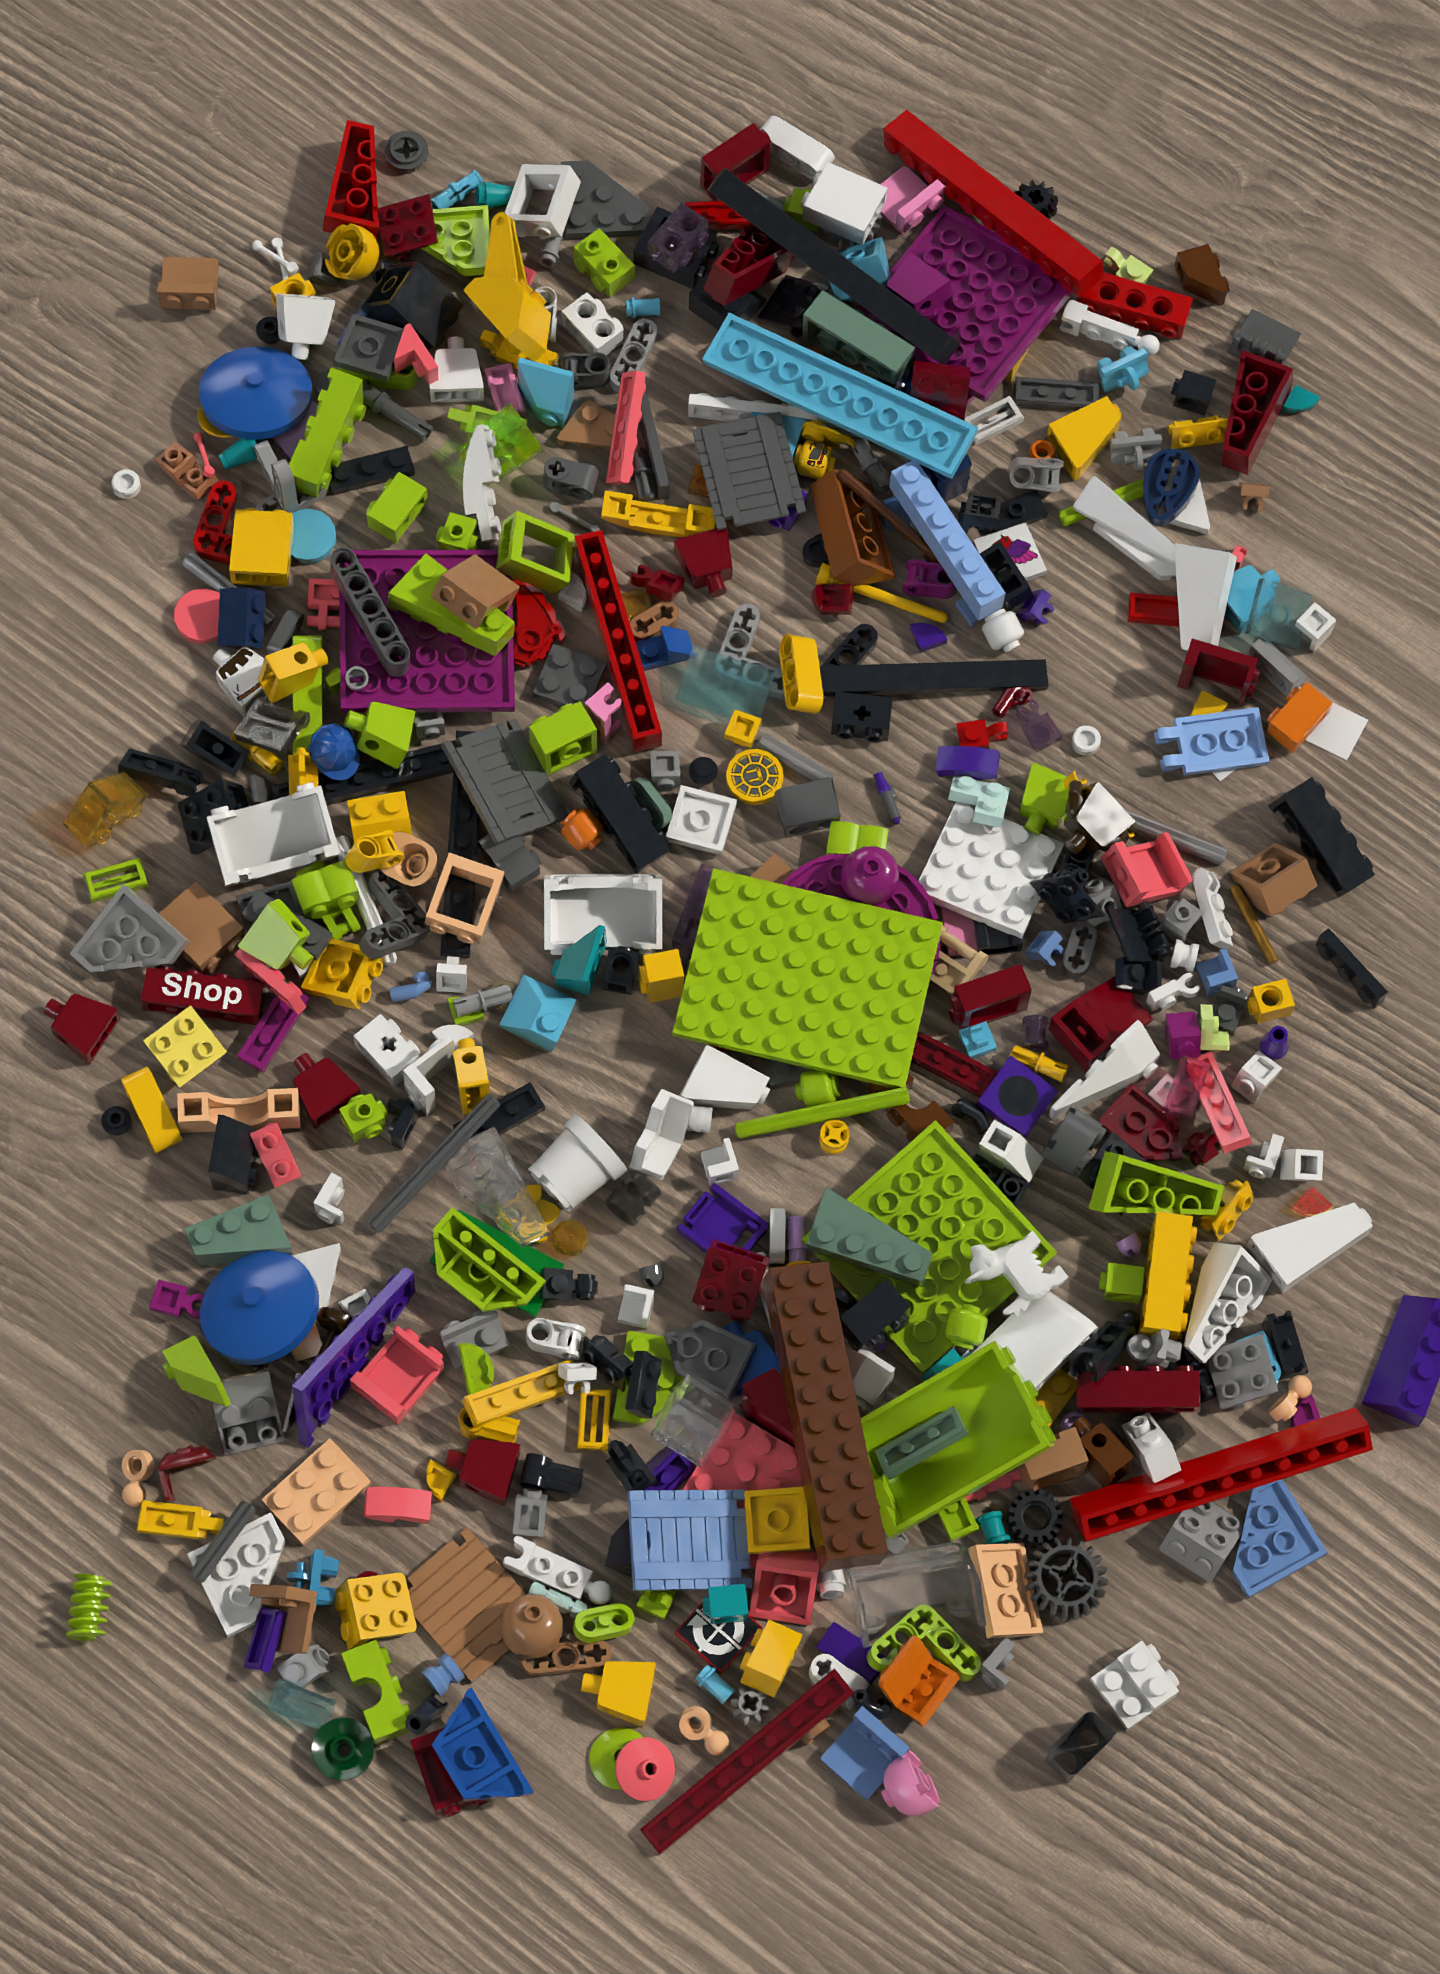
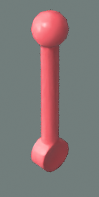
[193,432,215,478]

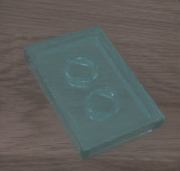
[675,646,776,719]

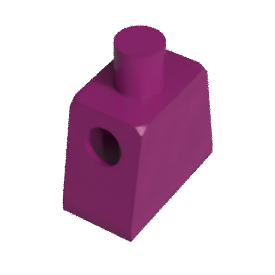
[886,252,952,316]

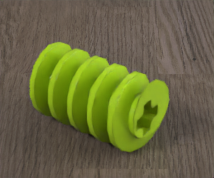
[65,1573,112,1642]

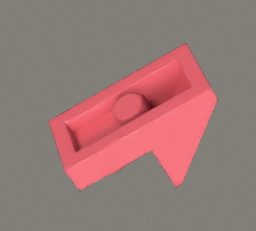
[394,323,438,385]

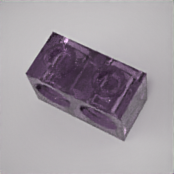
[648,203,709,273]

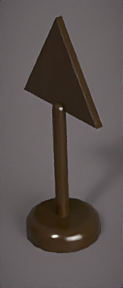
[282,1307,352,1432]

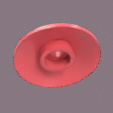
[615,1737,675,1801]

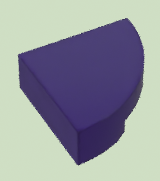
[910,623,948,653]

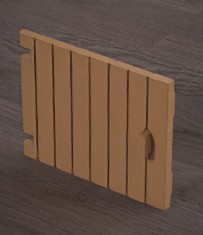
[406,1527,526,1683]

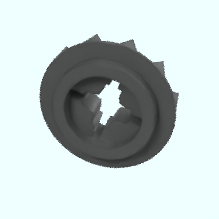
[384,131,429,172]

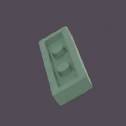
[875,1406,969,1480]

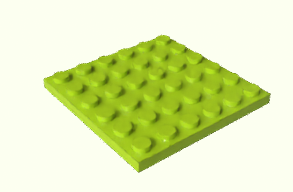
[801,1120,1058,1374]

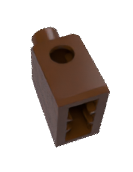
[1070,1416,1134,1488]

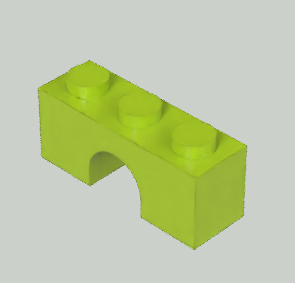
[341,1640,411,1746]

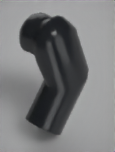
[951,1098,991,1135]
[852,1689,892,1720]

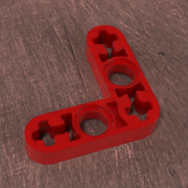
[193,480,237,565]

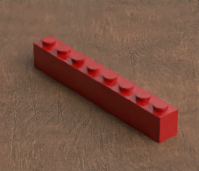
[575,530,662,753]

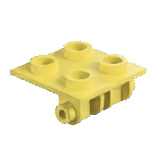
[143,1005,227,1088]

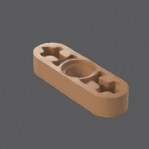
[521,1640,611,1676]

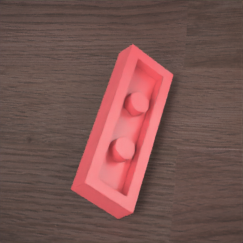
[234,949,307,1015]

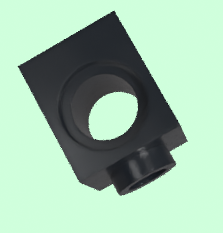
[1171,370,1216,416]
[602,946,638,995]

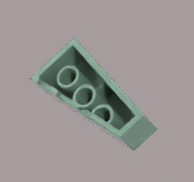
[802,290,915,385]
[807,1187,932,1287]

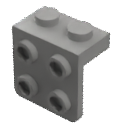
[1158,1502,1244,1583]

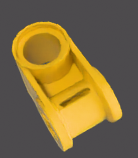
[345,830,405,873]

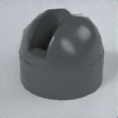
[639,1264,664,1288]

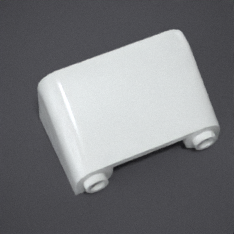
[206,782,340,887]
[544,874,662,955]
[961,1291,1098,1391]

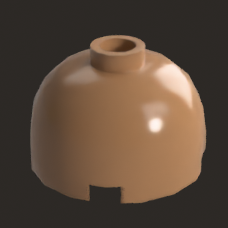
[501,1594,563,1659]

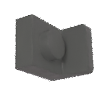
[1213,985,1249,1036]

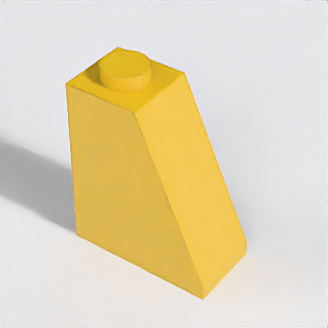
[1046,396,1122,481]

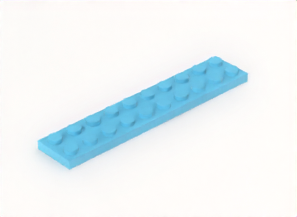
[702,313,978,479]

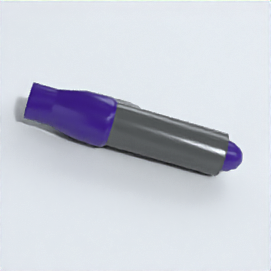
[873,772,901,825]

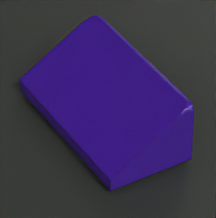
[644,1443,696,1491]

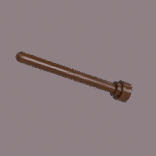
[838,469,940,564]

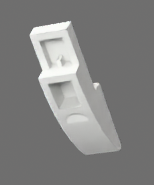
[463,424,501,542]

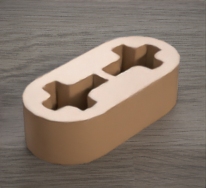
[630,601,679,642]

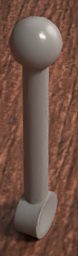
[550,502,601,532]

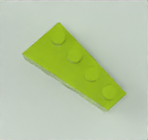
[289,367,366,498]
[388,553,515,656]

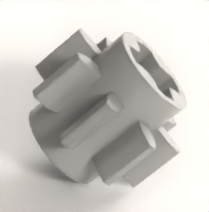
[730,1688,769,1726]

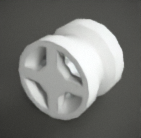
[1170,939,1199,973]

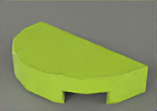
[457,1342,494,1395]

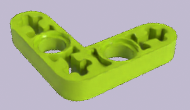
[866,1605,982,1682]

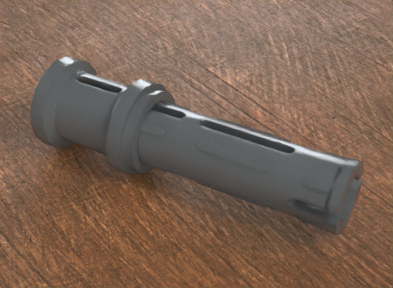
[363,379,433,442]

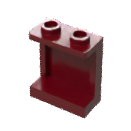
[1177,638,1261,706]
[410,1728,491,1818]

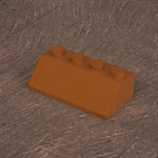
[810,468,896,586]

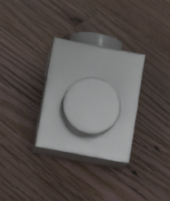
[414,712,445,740]
[650,751,680,790]
[277,1645,334,1694]

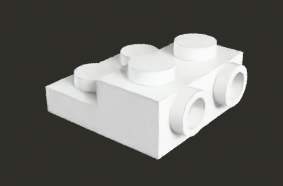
[1090,1641,1180,1731]

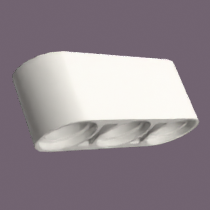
[760,116,835,180]

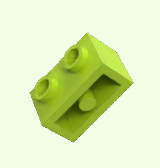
[573,228,635,298]
[366,472,428,544]

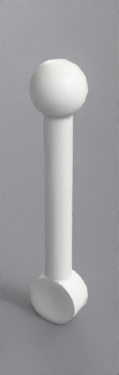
[272,237,289,281]
[252,240,299,274]

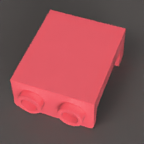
[1101,832,1193,907]
[350,1325,445,1424]

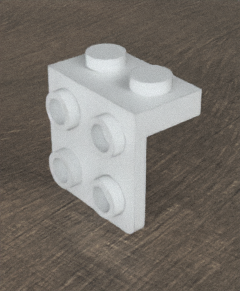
[403,1036,455,1116]

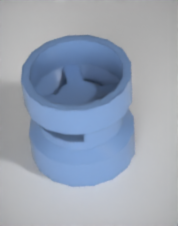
[421,1653,465,1697]

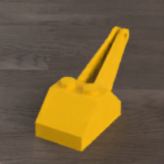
[463,212,551,361]

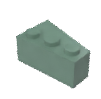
[184,1194,293,1266]

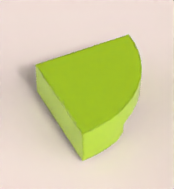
[447,997,484,1026]

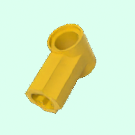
[458,1407,520,1443]

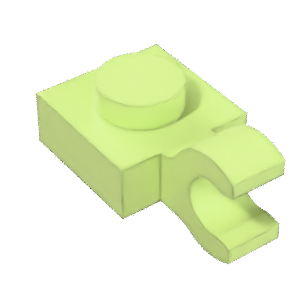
[1103,247,1153,284]

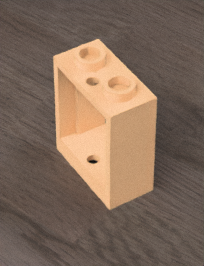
[425,853,505,944]

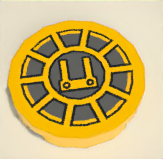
[726,749,784,805]

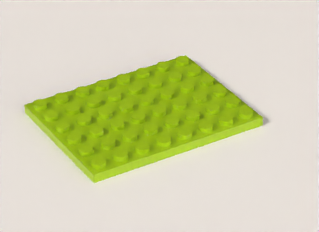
[672,868,943,1089]

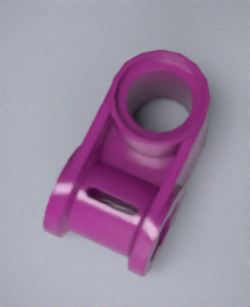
[902,559,957,599]

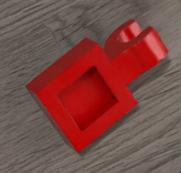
[956,719,1008,749]

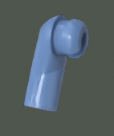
[390,971,432,1002]

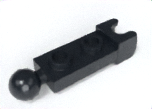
[1070,1310,1141,1382]

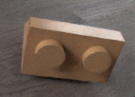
[157,257,219,310]

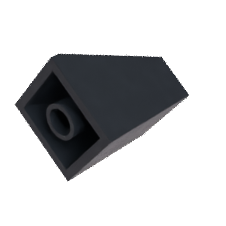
[360,261,464,349]

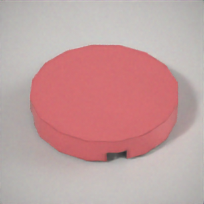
[174,588,220,644]

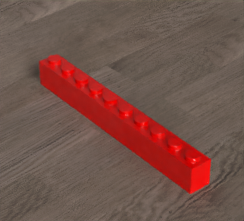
[883,109,1103,298]
[1069,1407,1373,1542]

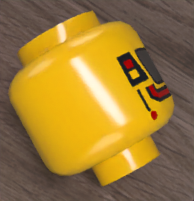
[793,440,836,480]

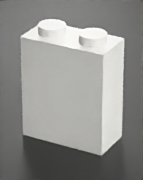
[801,162,888,245]

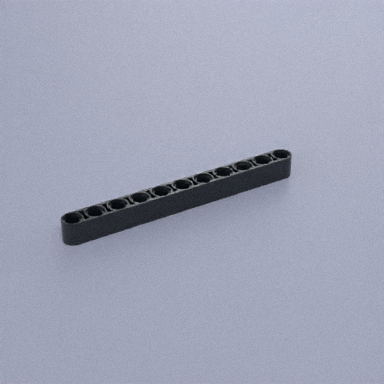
[707,167,961,364]

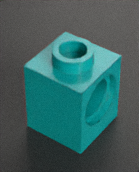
[702,1584,748,1624]

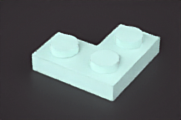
[948,776,1010,828]

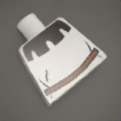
[213,647,267,718]

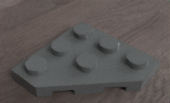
[561,160,648,239]

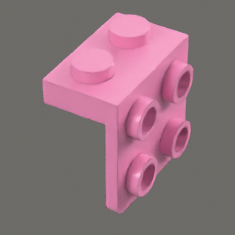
[880,166,945,235]

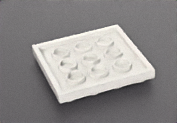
[919,802,1064,939]

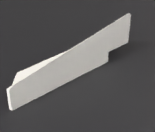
[1072,476,1176,580]

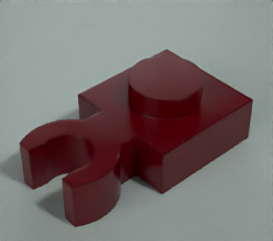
[630,565,685,602]

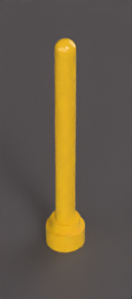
[815,563,948,623]

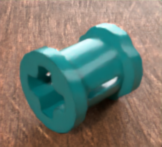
[976,1511,1011,1544]

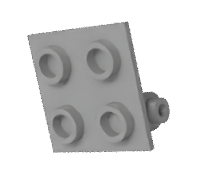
[1207,1334,1279,1410]

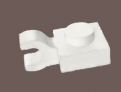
[1146,973,1200,1012]

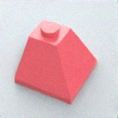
[749,1551,819,1626]

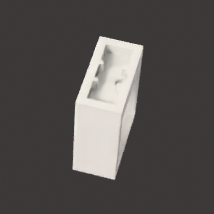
[505,164,581,238]

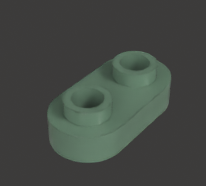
[629,777,672,830]

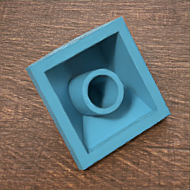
[518,357,574,427]
[498,974,576,1052]

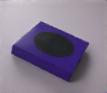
[976,1056,1058,1138]

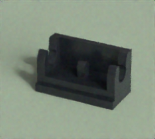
[1262,1310,1308,1380]

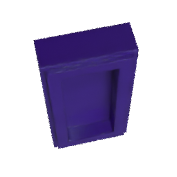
[243,1607,287,1673]

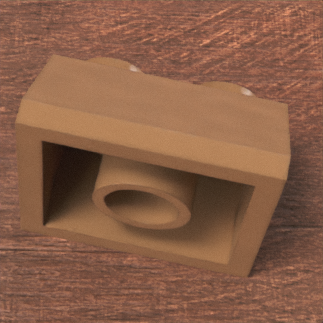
[1229,842,1317,917]

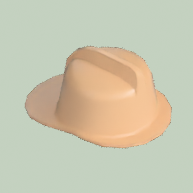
[379,832,438,887]

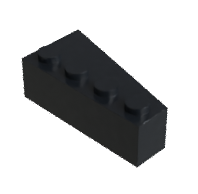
[569,754,670,874]
[1268,777,1375,897]

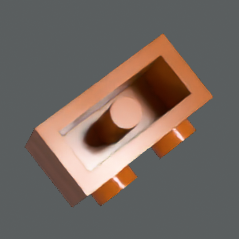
[1266,682,1333,753]

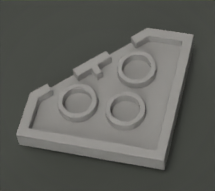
[70,885,190,973]

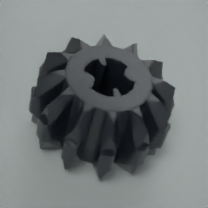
[1014,179,1058,220]

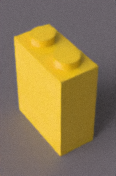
[229,508,294,587]

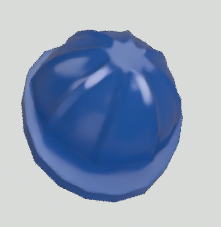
[309,723,360,781]

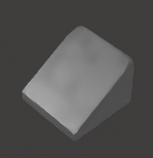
[249,775,274,805]

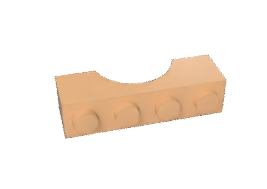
[177,1088,301,1133]

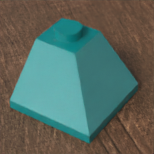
[551,925,607,996]

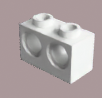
[561,292,624,356]

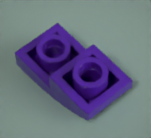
[936,746,1000,780]
[816,1621,886,1685]

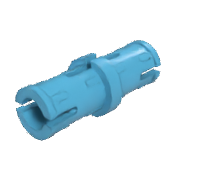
[431,170,483,209]

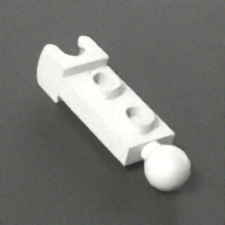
[1059,300,1160,357]
[503,1536,612,1605]

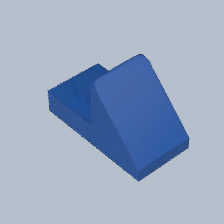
[636,626,695,671]

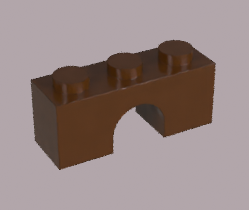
[866,1073,954,1142]

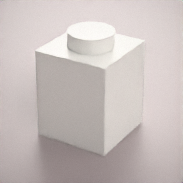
[1280,1149,1323,1182]

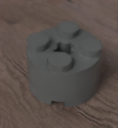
[1040,1105,1106,1175]

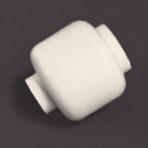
[982,608,1024,653]

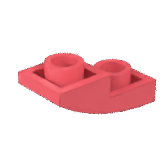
[364,1487,432,1524]

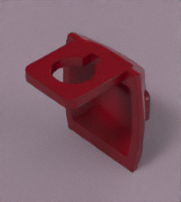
[157,1445,217,1503]

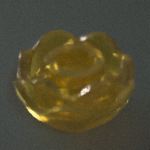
[551,1220,589,1256]

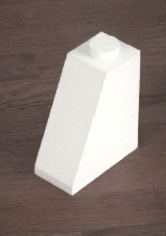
[679,1045,770,1110]

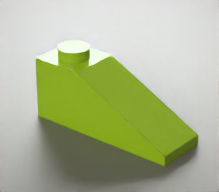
[162,1335,231,1407]

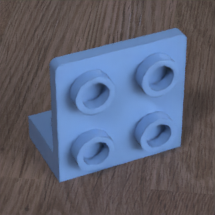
[821,1706,910,1800]

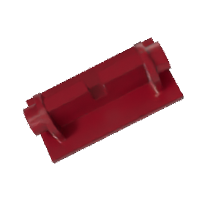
[1182,1123,1222,1166]

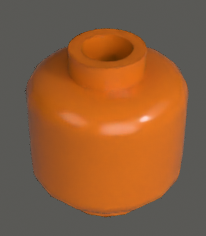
[560,808,604,851]

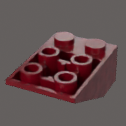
[1048,977,1154,1073]

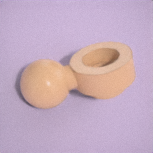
[1267,1375,1312,1422]
[122,1450,154,1507]
[679,1706,729,1756]

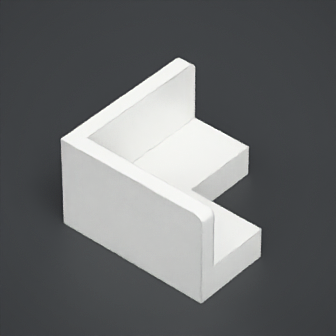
[629,1089,694,1180]

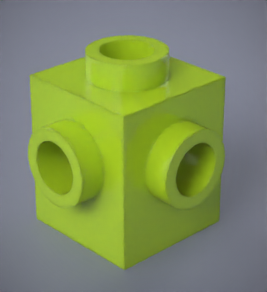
[436,512,479,550]
[339,1093,388,1143]

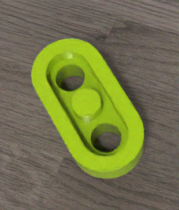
[573,1603,635,1643]

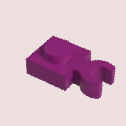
[149,1279,204,1319]

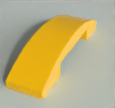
[601,490,715,537]

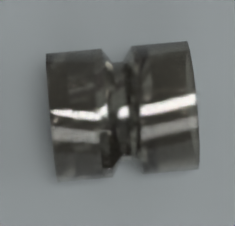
[605,1169,661,1226]

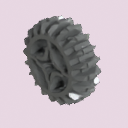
[1024,1537,1108,1621]

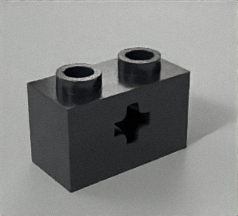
[980,541,1033,611]
[831,691,893,743]

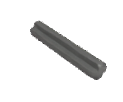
[190,1501,255,1583]

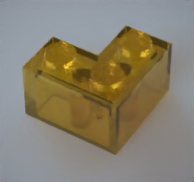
[63,772,148,848]

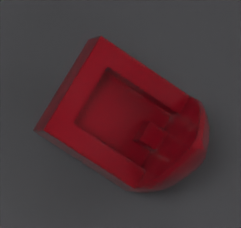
[811,583,854,615]

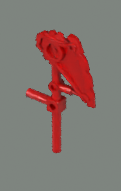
[513,578,567,668]

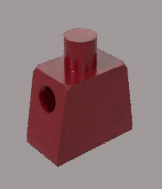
[674,528,733,597]
[43,994,120,1065]
[293,1053,361,1129]
[445,1439,521,1506]

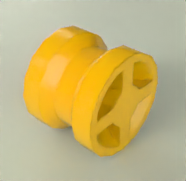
[819,1120,849,1155]

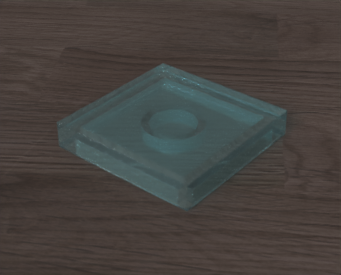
[1245,578,1312,650]

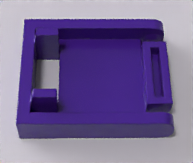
[676,1183,770,1254]

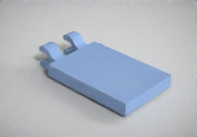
[1154,707,1270,776]

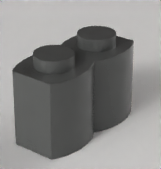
[478,834,541,893]

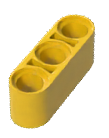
[779,634,823,714]
[120,1066,183,1154]

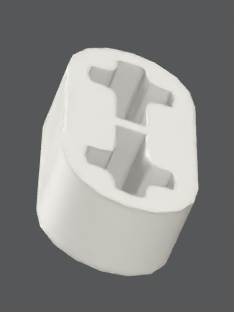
[769,1208,786,1264]

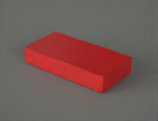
[1127,592,1180,627]

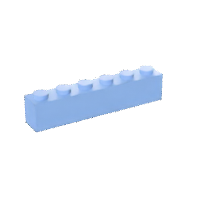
[889,460,1006,621]

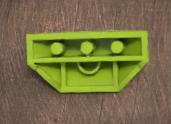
[433,1207,546,1312]

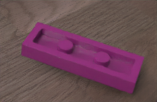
[237,994,309,1073]

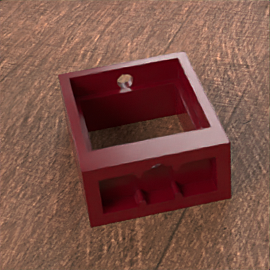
[700,122,771,201]
[948,964,1032,1030]

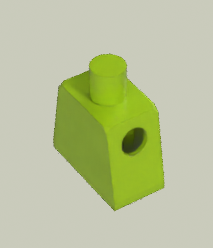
[344,702,416,769]
[1019,762,1068,836]
[238,899,314,970]

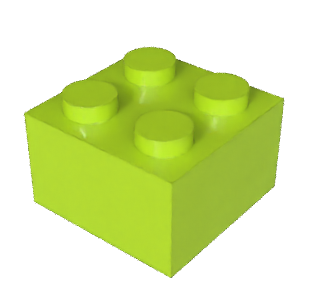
[529,701,597,776]

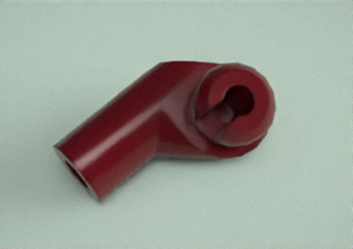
[992,687,1033,718]

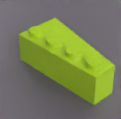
[1088,1151,1225,1215]

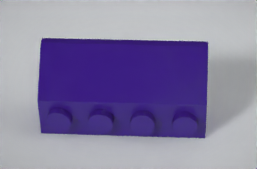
[1362,1295,1440,1427]

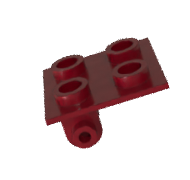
[378,194,438,262]

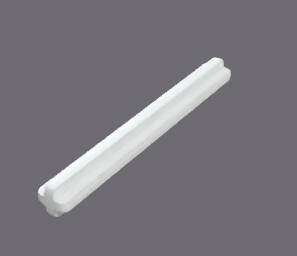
[336,835,397,967]

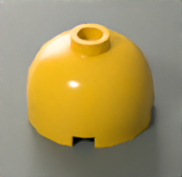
[325,223,379,281]

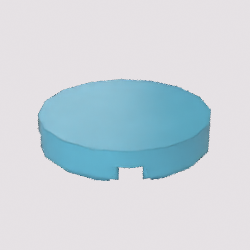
[291,509,337,564]

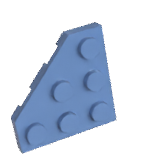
[1232,1479,1328,1599]

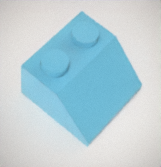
[829,237,891,302]

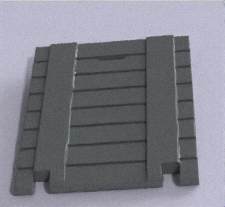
[692,412,806,531]
[441,719,569,845]

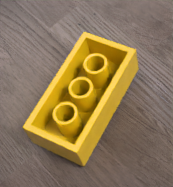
[1138,1211,1197,1341]

